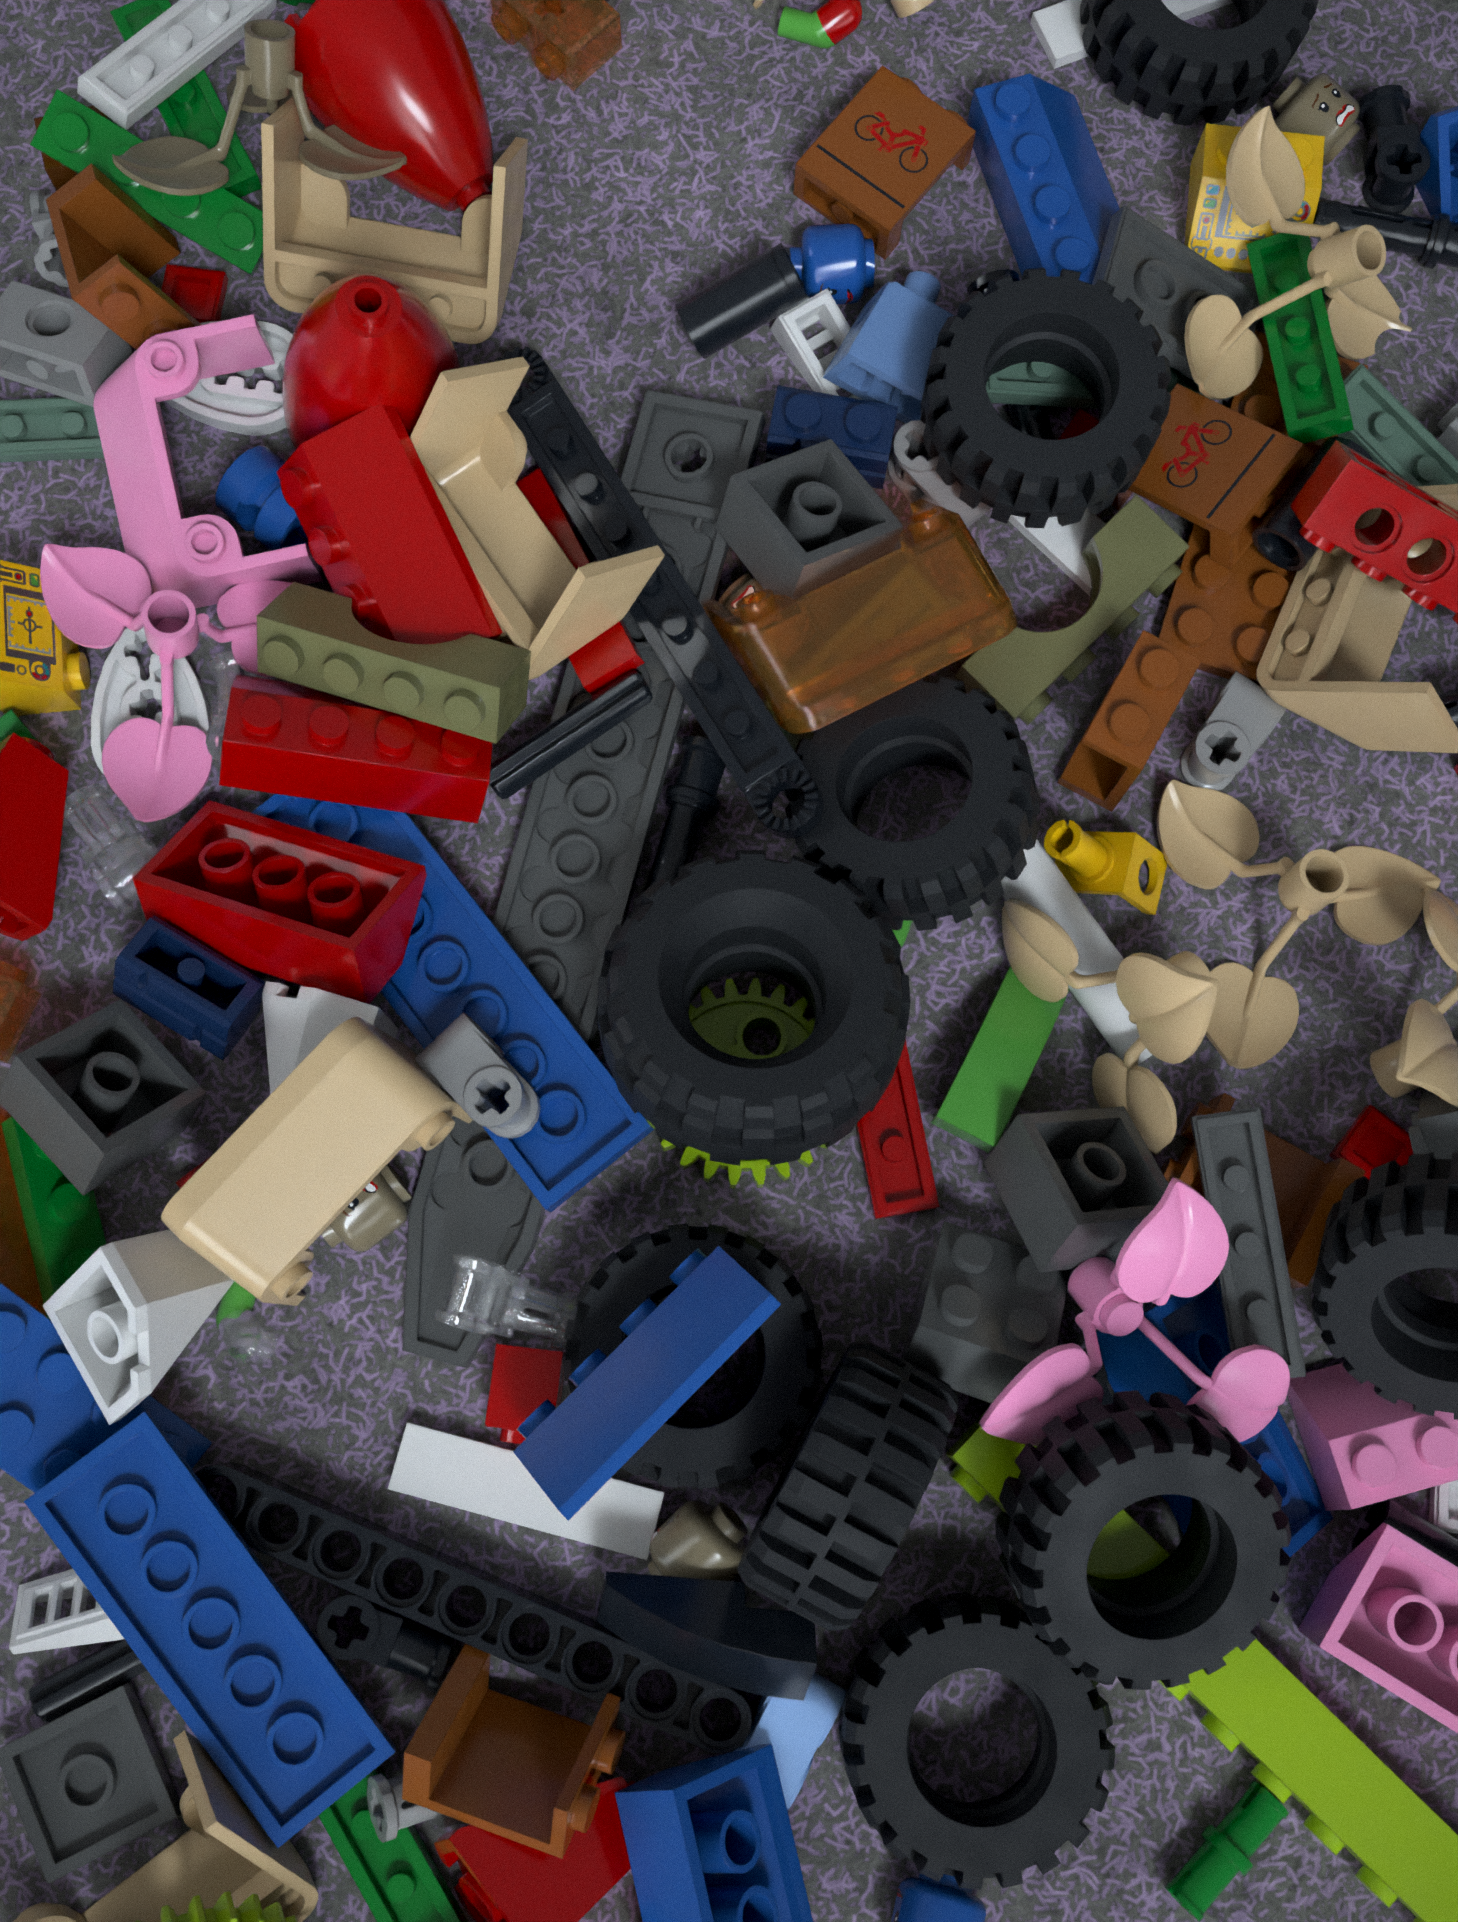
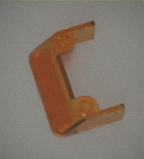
[702,499,1018,734]

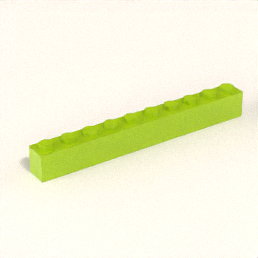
[946,1406,1458,1922]

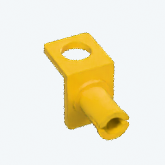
[1044,820,1167,915]

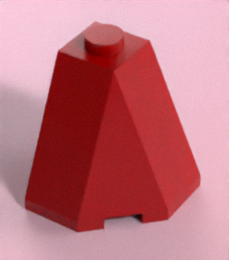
[0,732,69,941]
[434,1776,636,1922]

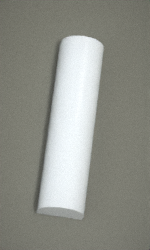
[1001,839,1152,1065]

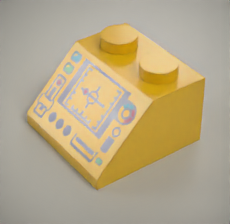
[1184,123,1325,274]
[0,560,91,716]

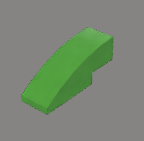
[930,965,1069,1153]

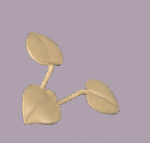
[1184,106,1412,400]
[1157,779,1441,1070]
[1370,886,1458,1107]
[1002,898,1219,1156]

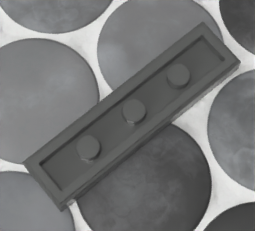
[1190,1107,1306,1378]

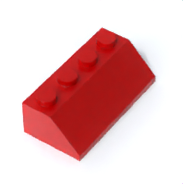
[276,404,503,644]
[219,674,493,824]
[132,800,427,1004]

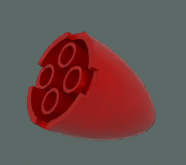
[284,0,494,214]
[282,273,460,449]

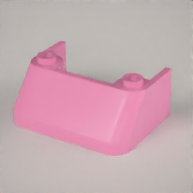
[93,314,323,609]

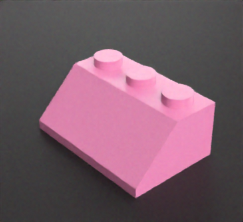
[1287,1363,1458,1511]
[1298,1522,1458,1733]

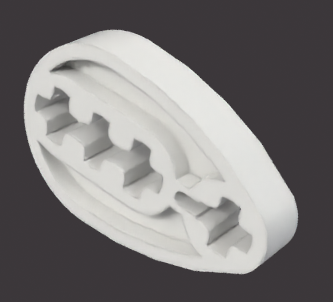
[166,321,293,436]
[91,627,216,774]

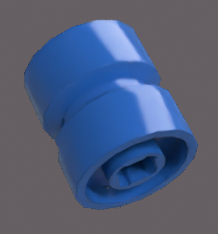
[215,445,309,551]

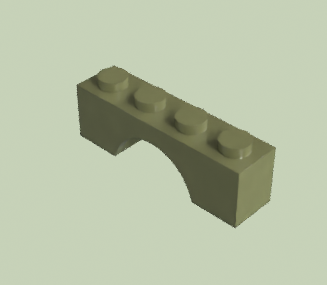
[955,494,1190,726]
[257,582,531,744]

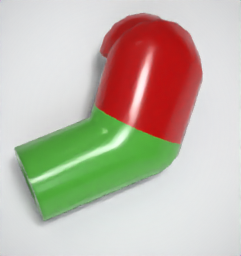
[778,0,862,49]

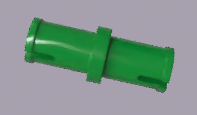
[1164,1780,1289,1922]

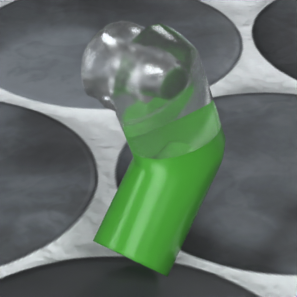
[216,1281,277,1364]

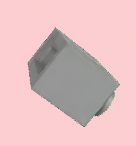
[0,280,133,407]

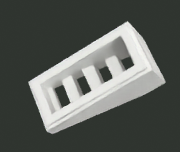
[770,288,862,400]
[9,1569,124,1654]

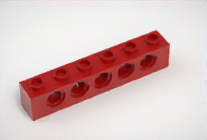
[1290,440,1458,624]

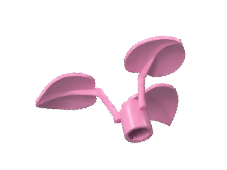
[40,544,292,822]
[979,1178,1290,1446]

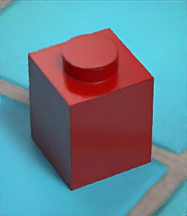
[485,1344,566,1444]

